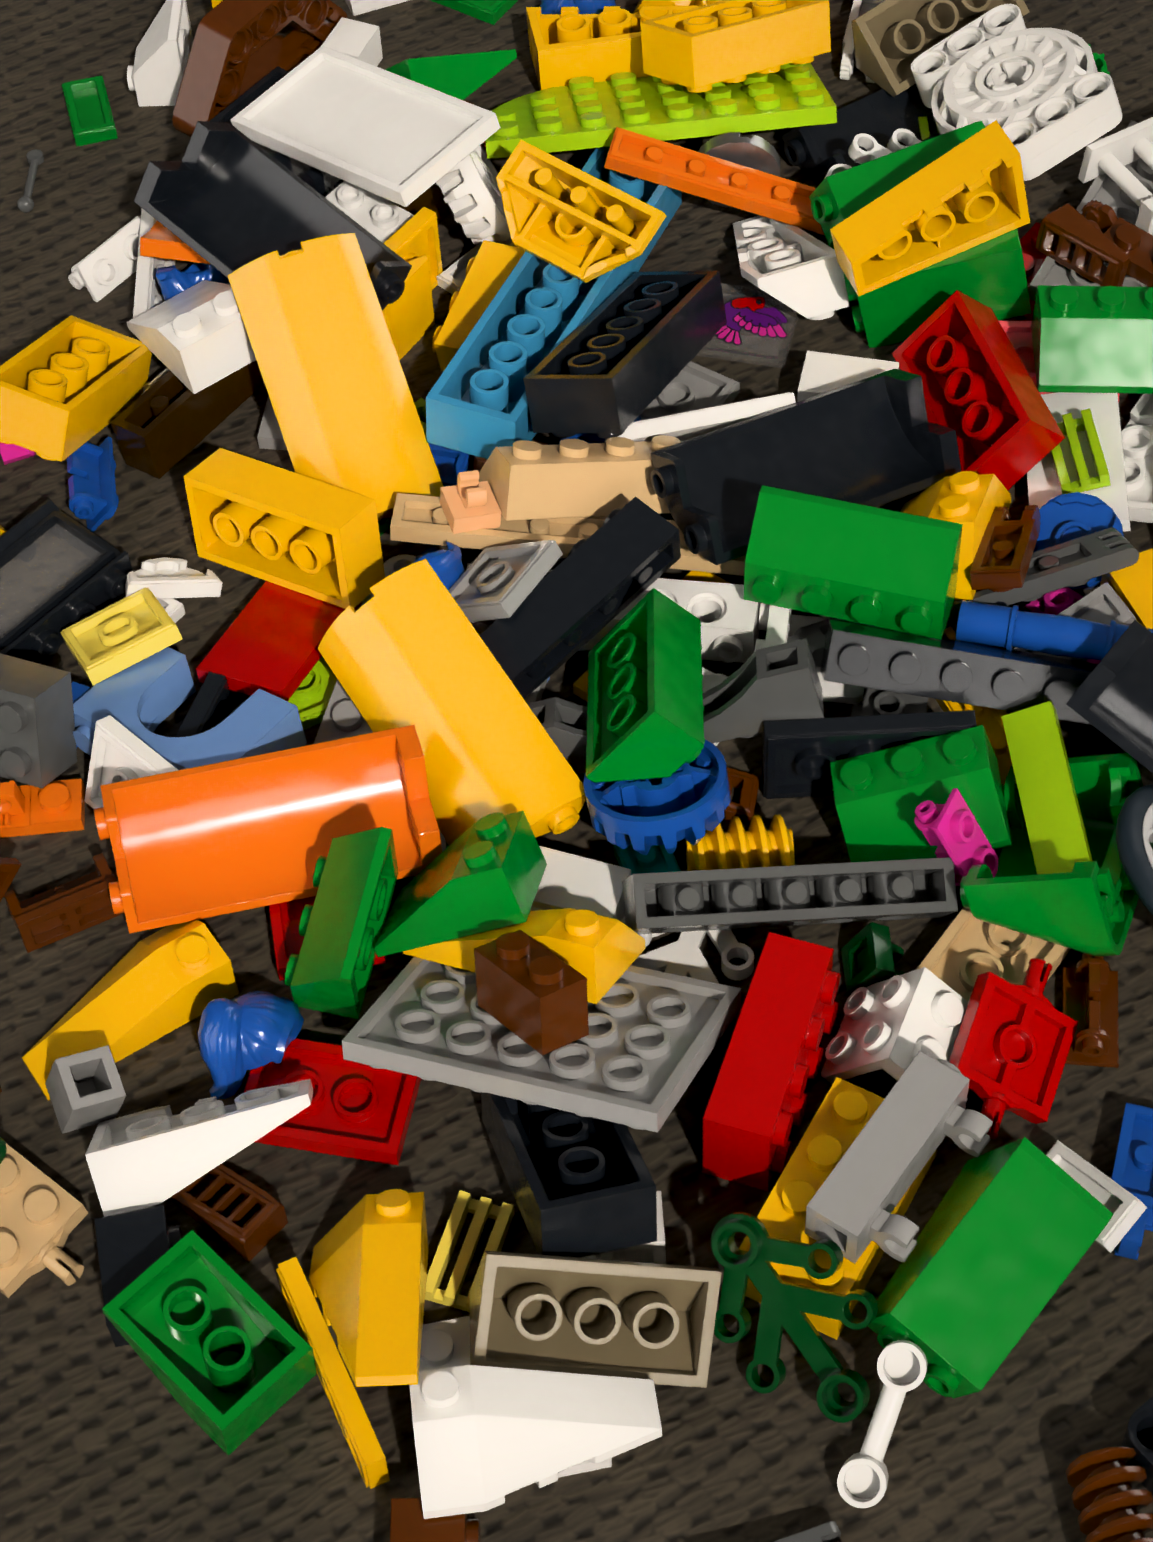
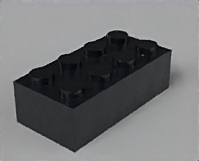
[481,1093,657,1258]

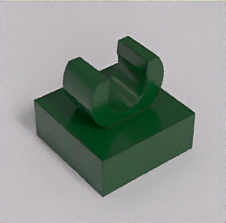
[841,922,905,995]

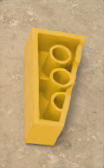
[526,5,698,90]

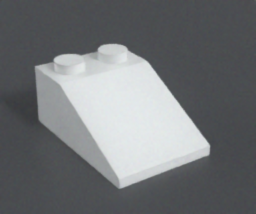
[126,280,256,394]

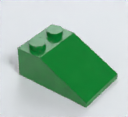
[385,49,517,100]
[374,811,547,957]
[102,1230,317,1456]

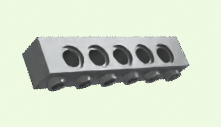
[622,857,958,934]

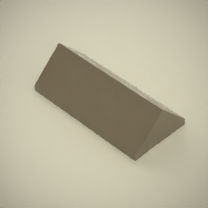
[851,0,1030,97]
[469,1251,722,1388]

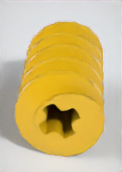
[686,814,795,871]

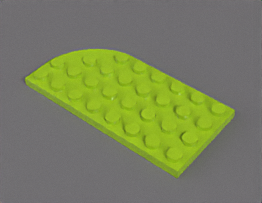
[484,63,837,159]

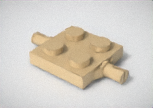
[0,1143,88,1298]

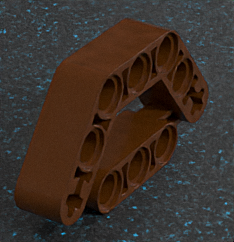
[172,0,348,137]

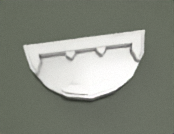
[125,557,223,599]

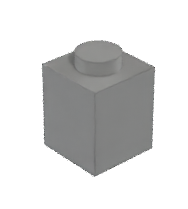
[45,1045,126,1134]

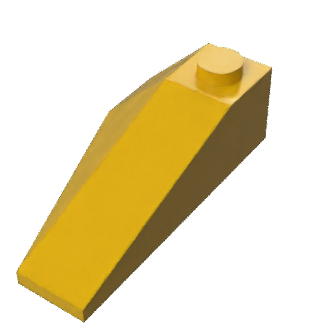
[403,908,645,1004]
[22,920,239,1101]
[309,1189,429,1387]

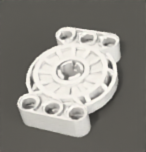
[911,4,1122,181]

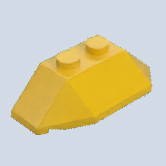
[496,140,667,283]
[900,471,1012,600]

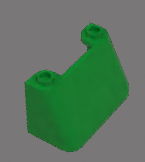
[960,753,1153,956]

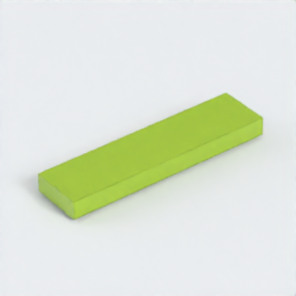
[1001,701,1092,874]

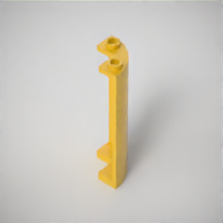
[228,233,444,521]
[318,559,586,845]

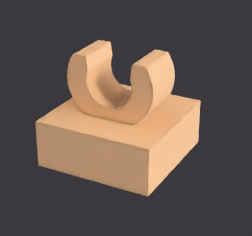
[439,470,502,534]

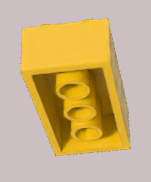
[640,0,831,93]
[0,315,152,462]
[183,448,385,609]
[739,1077,937,1340]

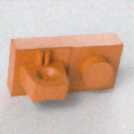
[0,778,85,838]

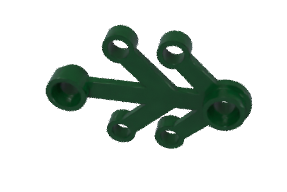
[711,1212,878,1423]

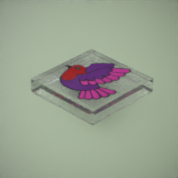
[696,283,800,369]

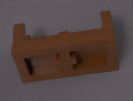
[4,853,124,953]

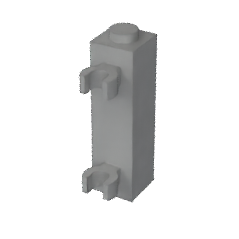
[805,1051,993,1264]

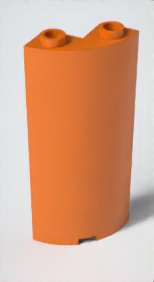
[94,725,442,934]

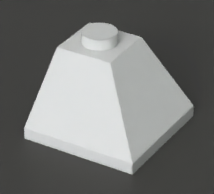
[127,0,194,107]

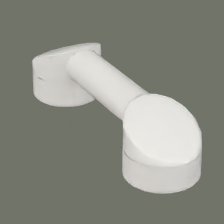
[837,1340,928,1508]

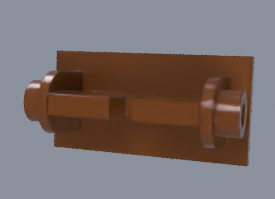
[1062,953,1119,1068]

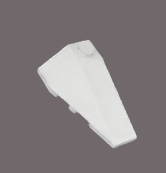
[733,215,849,320]
[85,1079,314,1217]
[409,1365,662,1519]

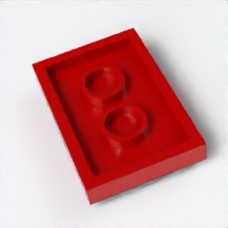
[244,1038,421,1166]

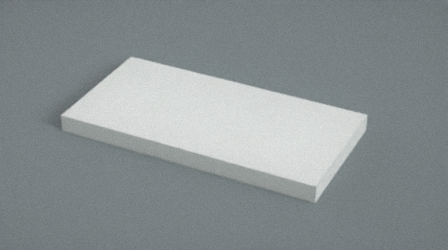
[230,45,501,207]

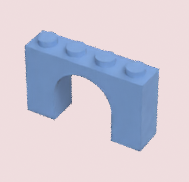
[72,647,307,770]

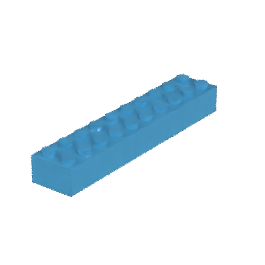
[426,147,682,459]

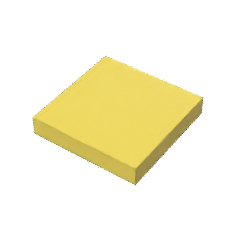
[60,587,183,686]

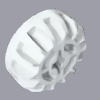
[436,145,511,246]

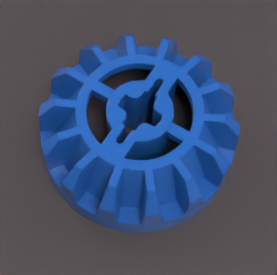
[583,739,731,855]

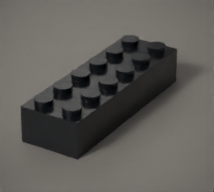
[523,271,727,438]

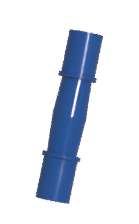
[956,600,1153,660]

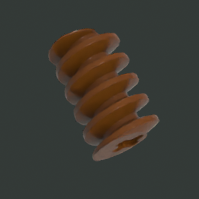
[1066,1447,1153,1542]

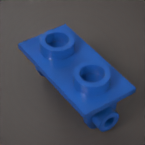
[67,436,119,532]

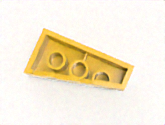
[830,120,1030,297]

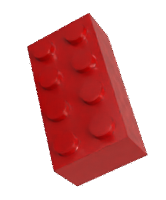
[892,290,1065,490]
[703,932,840,1191]

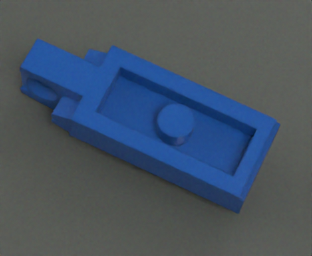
[1111,1102,1153,1260]

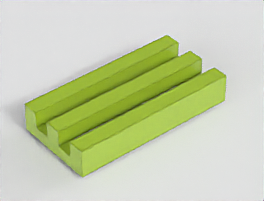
[1050,408,1111,494]

